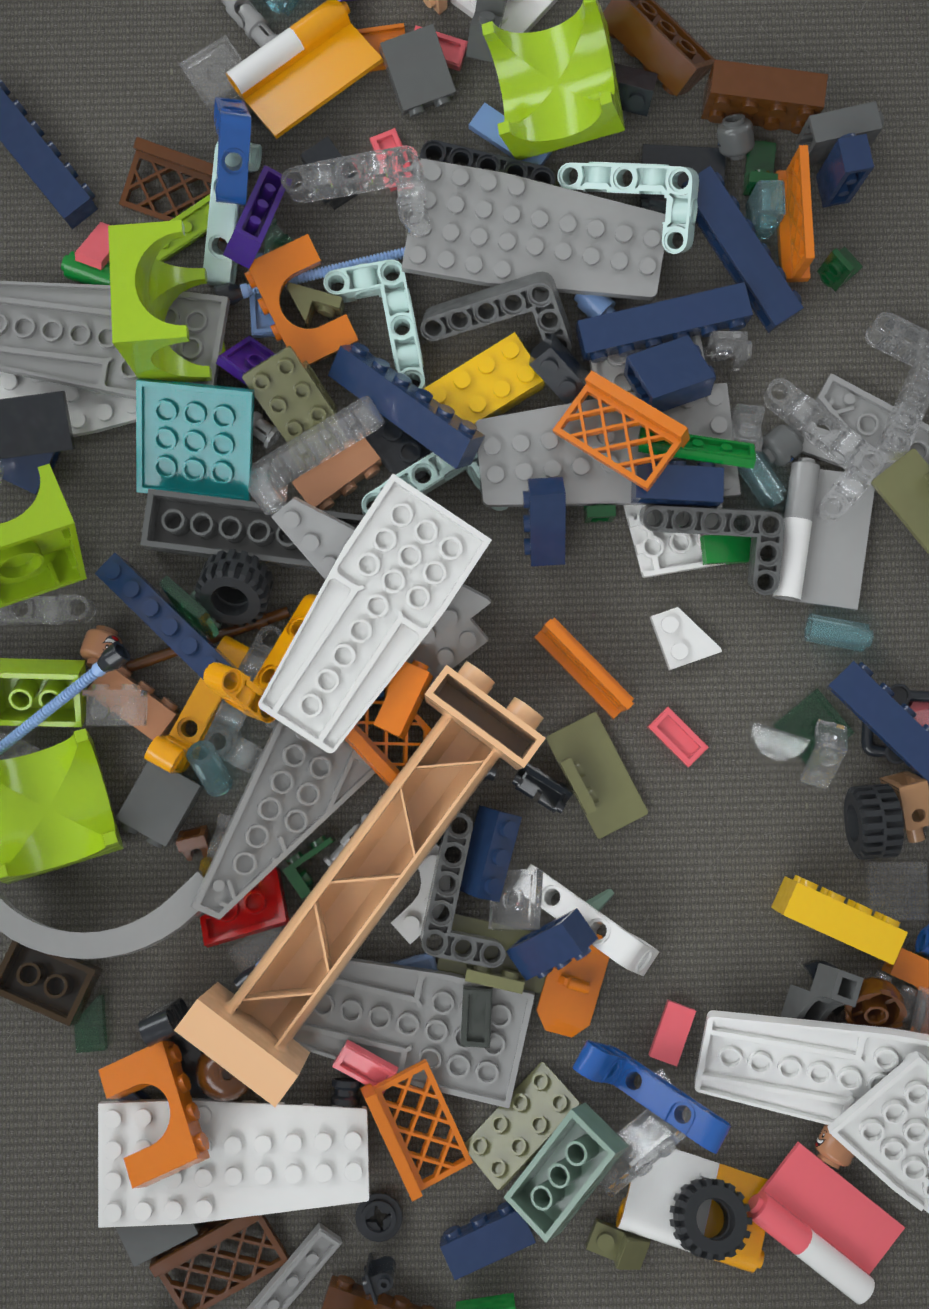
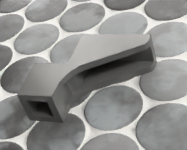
[466,0,507,62]
[781,963,864,1021]

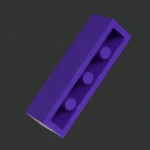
[223,165,290,269]

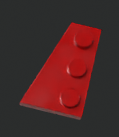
[200,866,289,948]

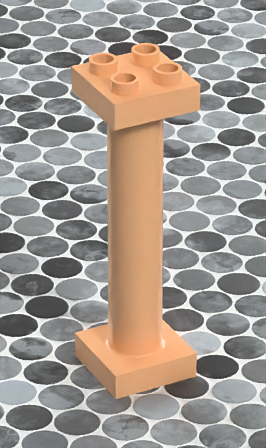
[174,661,546,1107]

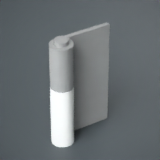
[772,457,877,610]

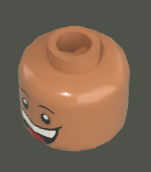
[80,625,122,668]
[815,1124,855,1169]

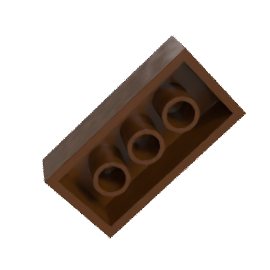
[701,59,828,134]

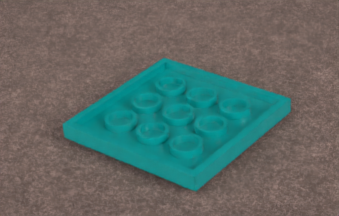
[136,379,254,501]

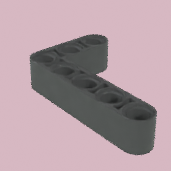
[420,271,572,351]
[639,504,785,595]
[420,812,506,968]

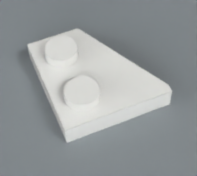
[650,607,722,670]

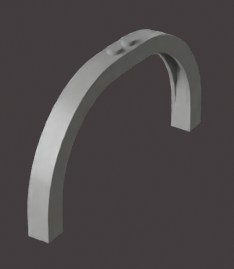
[0,871,204,959]

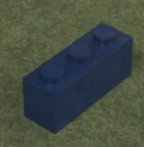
[816,133,874,208]
[631,461,724,508]
[523,477,566,567]
[460,805,522,902]
[506,908,598,980]
[440,1201,536,1280]

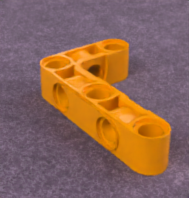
[203,594,317,723]
[144,635,252,773]

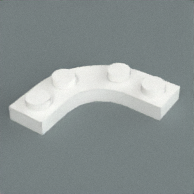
[391,843,450,944]

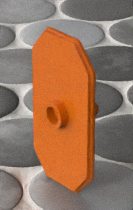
[536,934,609,1038]

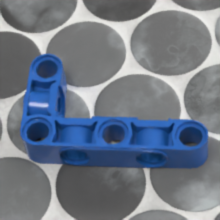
[214,97,251,205]
[572,1040,731,1154]

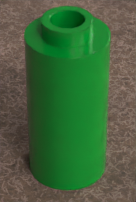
[61,251,110,285]

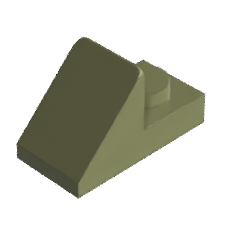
[287,282,345,329]
[585,1218,651,1270]

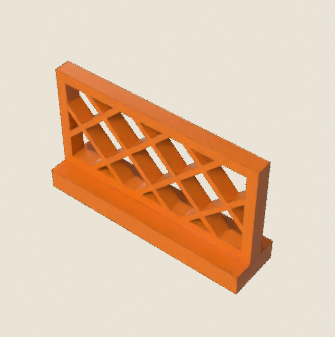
[775,145,815,282]
[553,370,690,491]
[534,617,634,719]
[344,685,432,787]
[360,1059,473,1202]

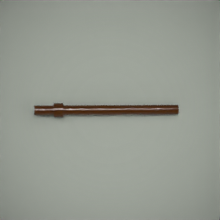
[126,606,291,672]

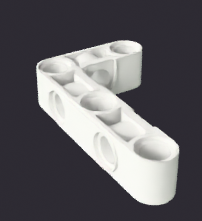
[515,864,659,976]

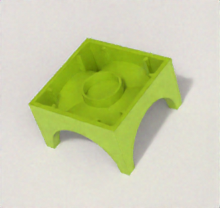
[481,0,625,160]
[108,220,212,382]
[0,464,87,608]
[0,728,124,885]

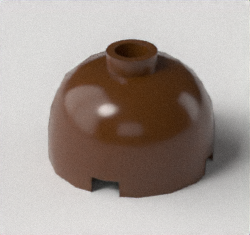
[844,977,907,1029]
[195,1052,249,1102]

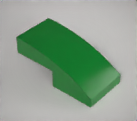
[700,535,751,565]

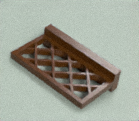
[119,137,225,243]
[149,1215,289,1309]

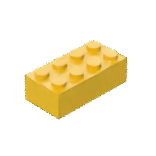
[423,332,545,424]
[771,875,908,965]

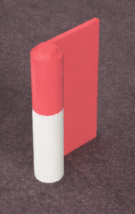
[747,1142,905,1304]

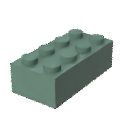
[504,1103,629,1243]

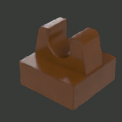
[176,825,210,861]

